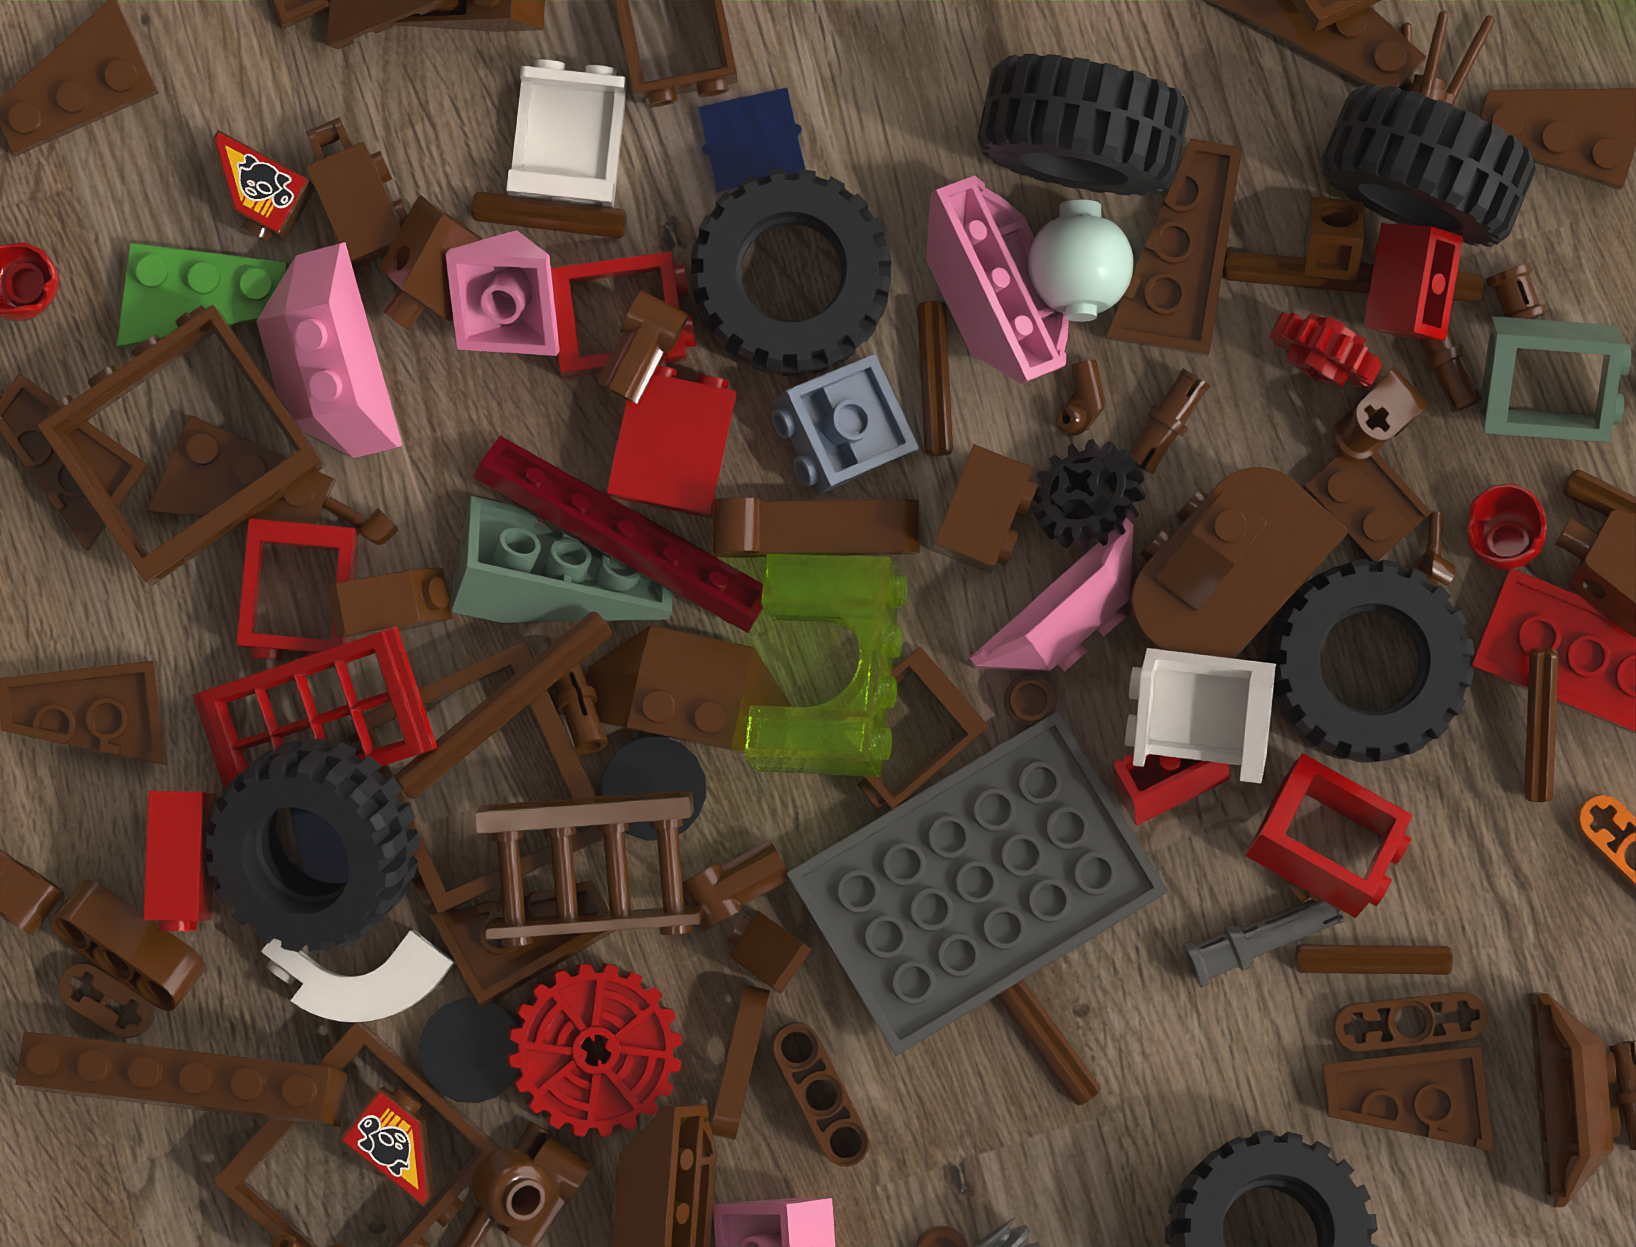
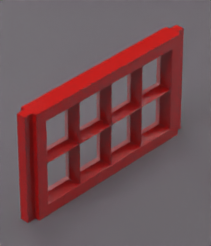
[193,626,438,788]

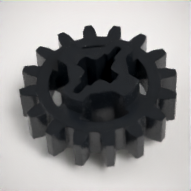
[1031,439,1146,550]

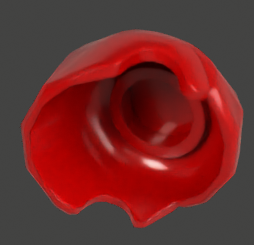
[0,242,59,322]
[1467,483,1547,570]

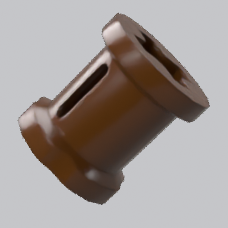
[1486,263,1548,319]

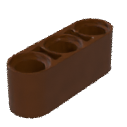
[50,879,206,1011]
[773,1022,870,1167]

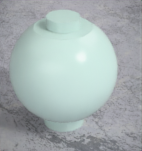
[1028,200,1133,322]

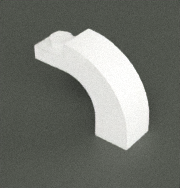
[261,930,455,1022]

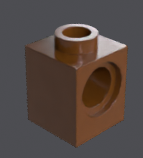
[1304,197,1364,281]

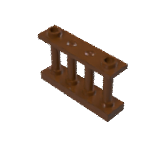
[475,789,703,947]

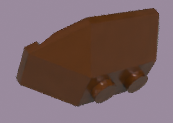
[586,625,794,762]
[1529,992,1620,1208]
[612,1104,717,1247]

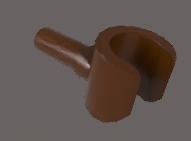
[324,496,398,545]
[1414,512,1456,586]

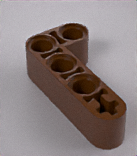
[713,497,920,558]

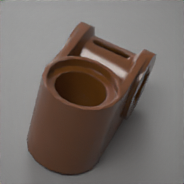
[1331,367,1430,462]
[0,849,64,936]

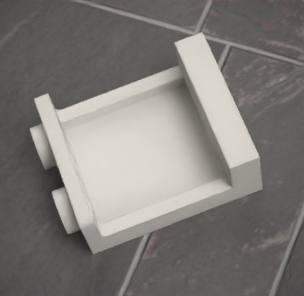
[506,59,627,208]
[1125,648,1276,783]

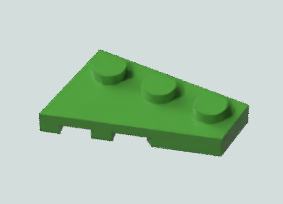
[117,243,289,349]

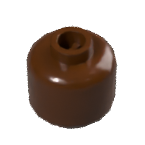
[472,1149,551,1227]

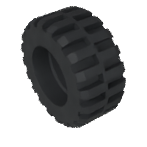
[977,53,1189,196]
[1321,84,1536,247]
[690,168,892,376]
[1265,559,1474,763]
[204,738,420,953]
[1165,1130,1378,1247]

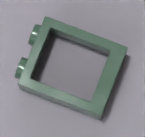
[1479,316,1631,443]

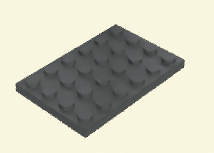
[786,711,1168,1056]

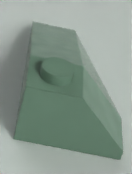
[451,496,672,623]

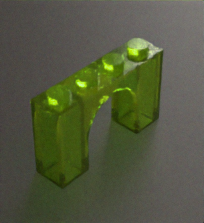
[744,554,907,777]

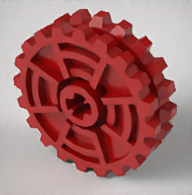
[506,963,682,1137]

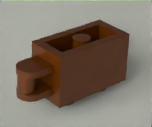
[306,117,408,269]

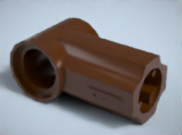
[597,290,689,405]
[682,839,790,931]
[496,1136,594,1247]

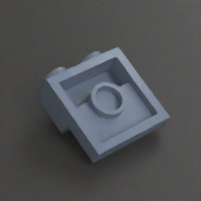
[771,354,919,496]

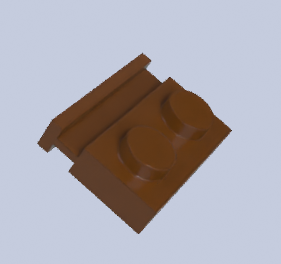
[1303,451,1432,561]

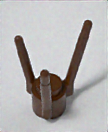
[1400,11,1495,107]

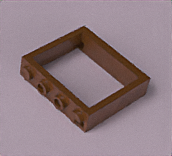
[37,304,327,586]
[348,641,604,914]
[213,1022,501,1247]

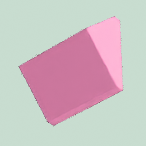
[446,230,560,356]

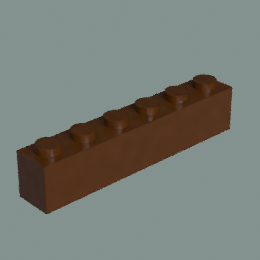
[15,1031,348,1127]

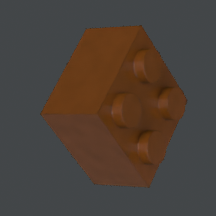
[932,444,1038,574]

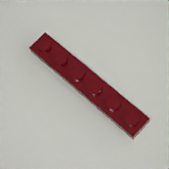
[473,435,774,633]

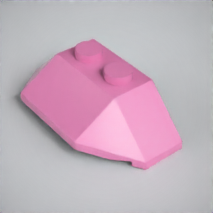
[926,175,1069,384]
[256,242,403,458]
[967,517,1134,672]

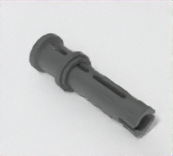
[1183,899,1345,988]

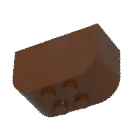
[1126,467,1349,659]

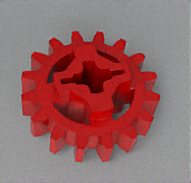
[1269,312,1383,389]

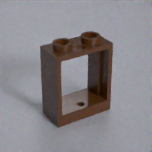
[615,0,738,108]
[823,646,989,810]

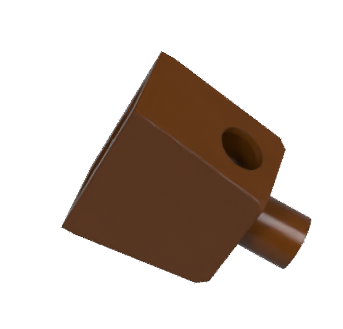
[381,195,483,330]
[1555,509,1636,638]

